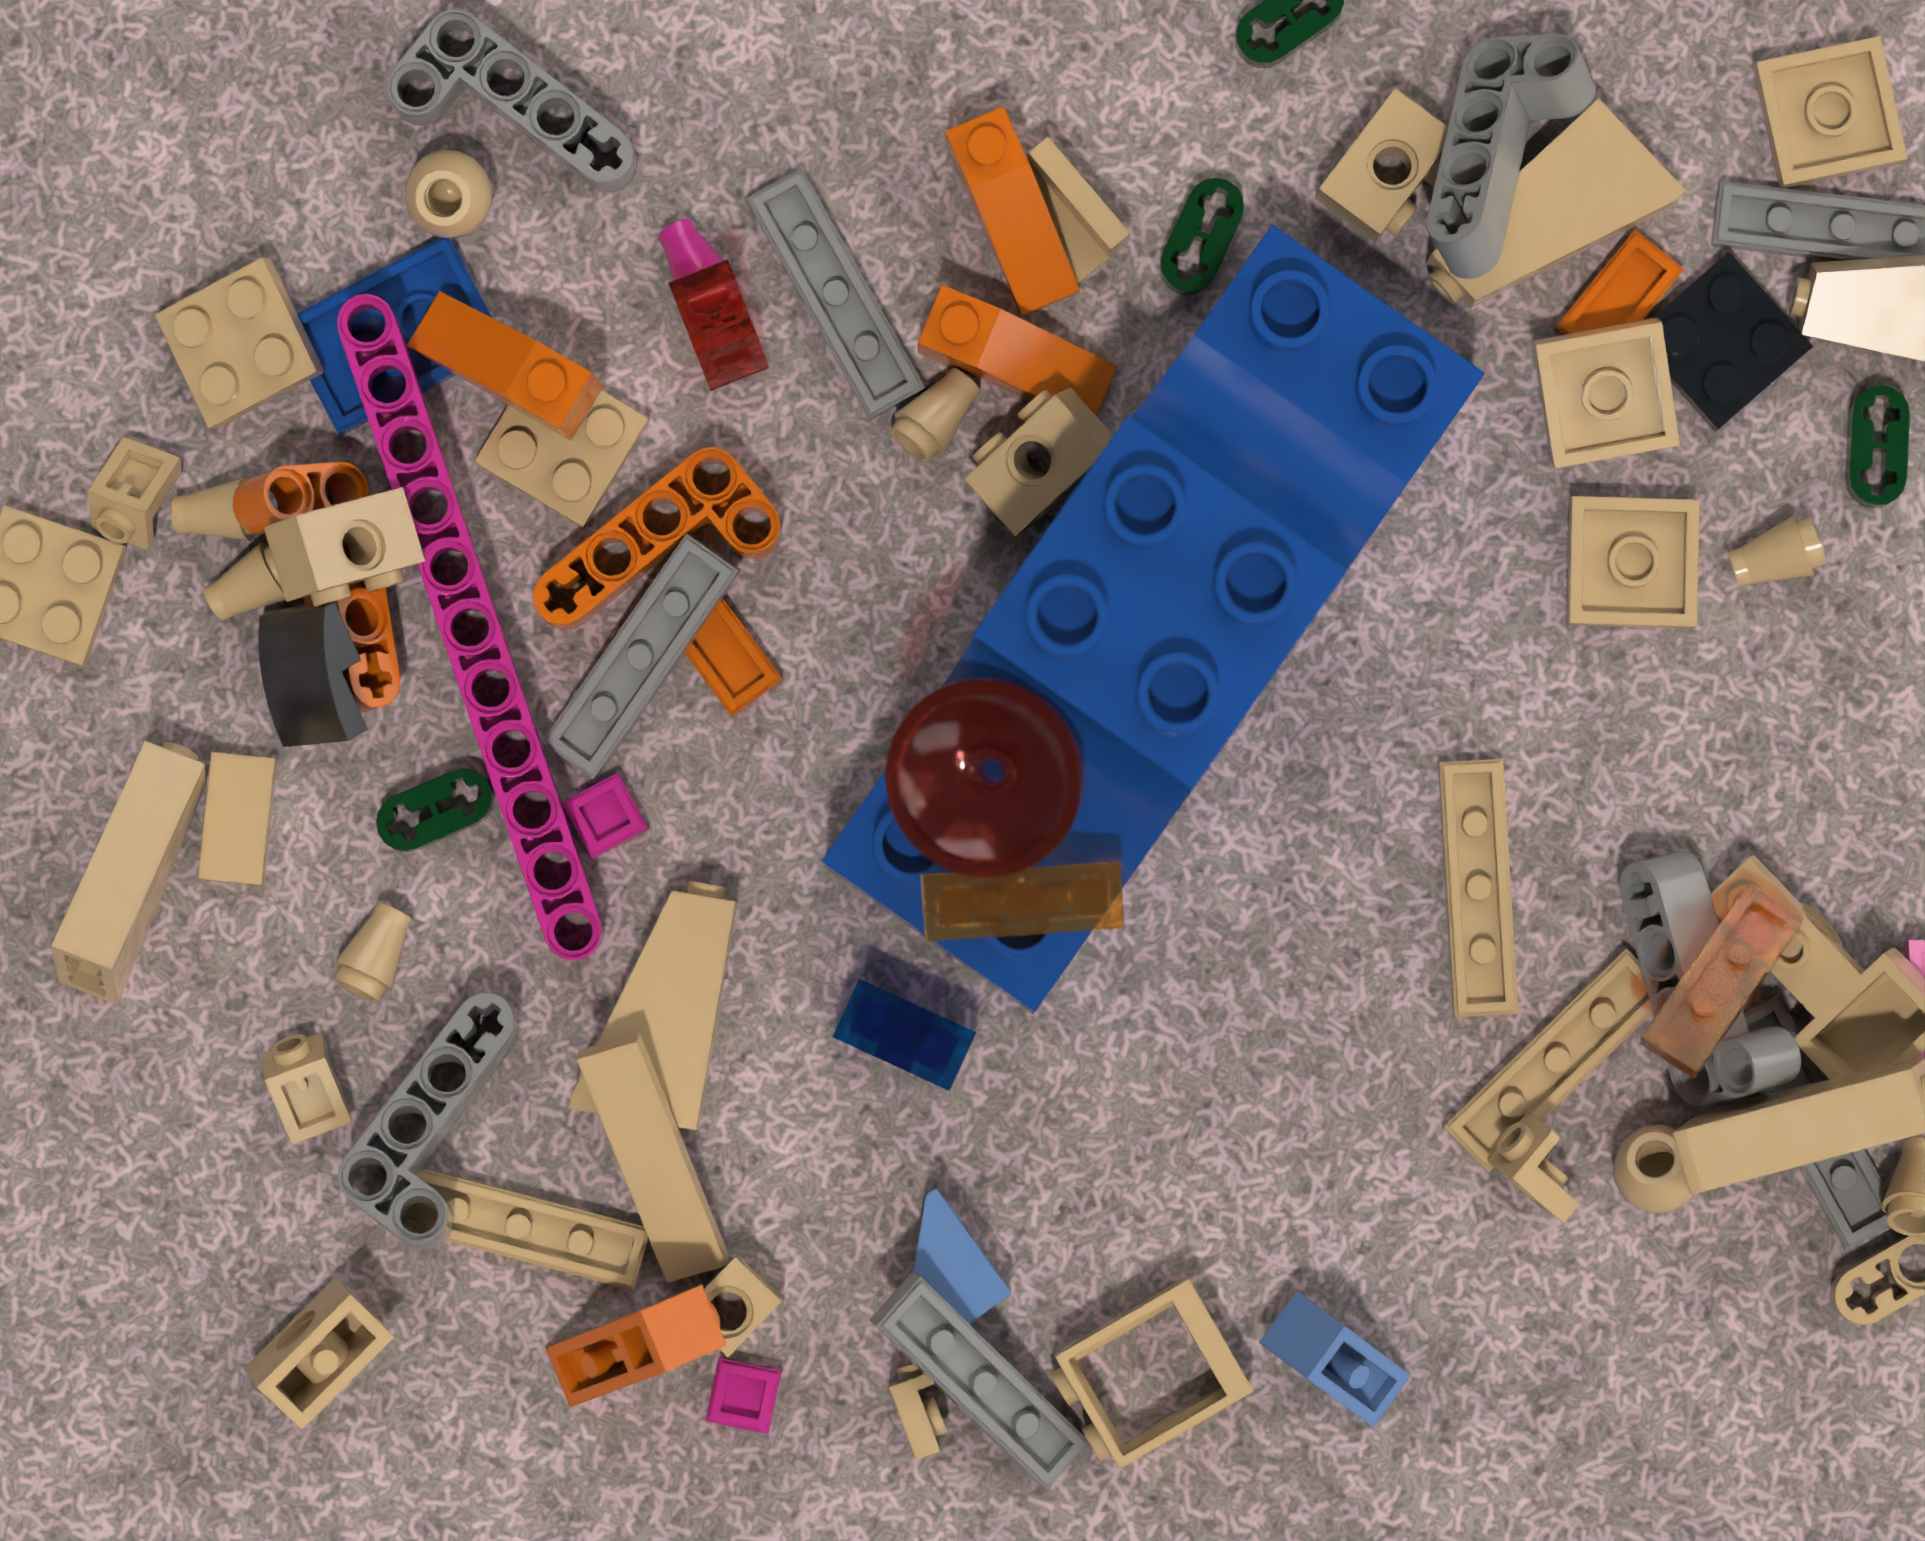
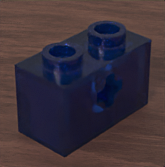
[832,978,977,1091]

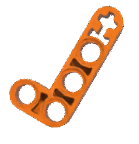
[533,447,782,630]
[233,462,400,713]

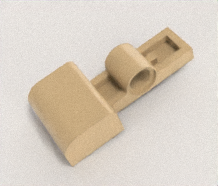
[1711,855,1925,1079]

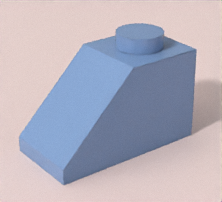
[913,1187,1012,1324]
[1259,1291,1411,1427]

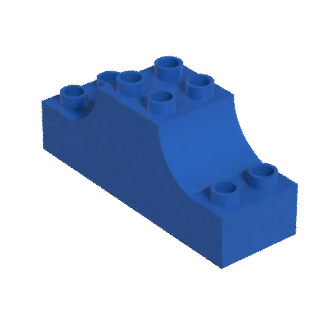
[821,224,1485,1014]

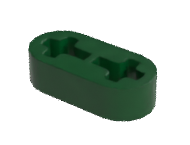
[1235,0,1344,68]
[1159,178,1244,296]
[1845,385,1910,508]
[376,768,495,852]

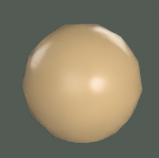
[405,150,492,239]
[1613,1124,1695,1214]

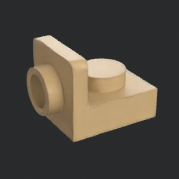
[87,436,182,549]
[262,1033,352,1145]
[1487,1113,1580,1224]
[888,1362,947,1460]

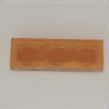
[921,861,1125,941]
[1640,884,1803,1079]

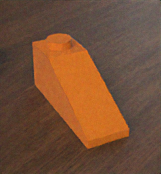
[945,106,1080,317]
[917,285,1118,417]
[407,291,604,441]
[545,1284,727,1407]

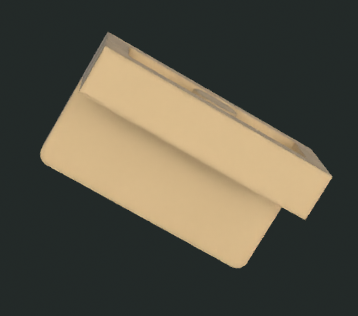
[1028,136,1130,284]

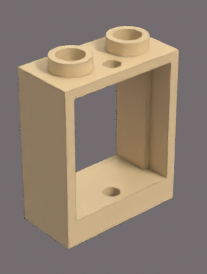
[1050,1277,1254,1469]

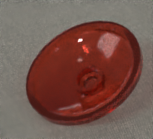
[885,678,1084,878]

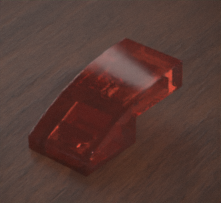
[668,259,769,391]

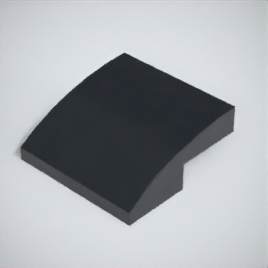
[258,602,368,747]

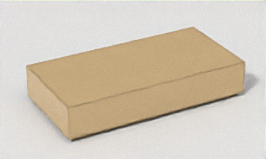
[198,752,278,886]

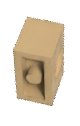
[1315,88,1448,244]
[965,388,1113,536]
[264,487,425,607]
[244,1277,395,1430]

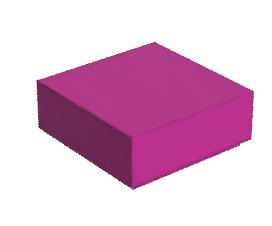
[562,772,649,859]
[705,1357,782,1434]

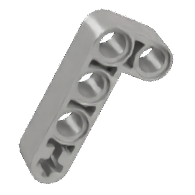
[387,9,637,193]
[1427,34,1596,279]
[1619,850,1801,1106]
[338,992,519,1250]

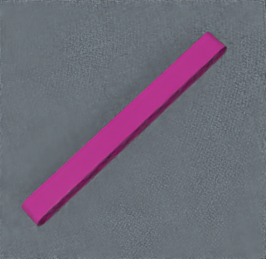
[337,294,604,961]

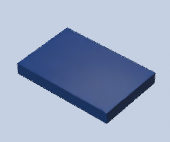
[297,238,492,437]

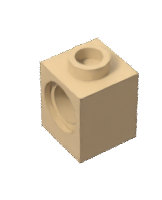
[704,1255,783,1357]

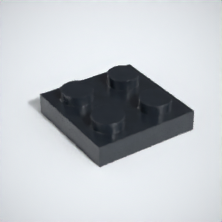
[1653,252,1813,432]

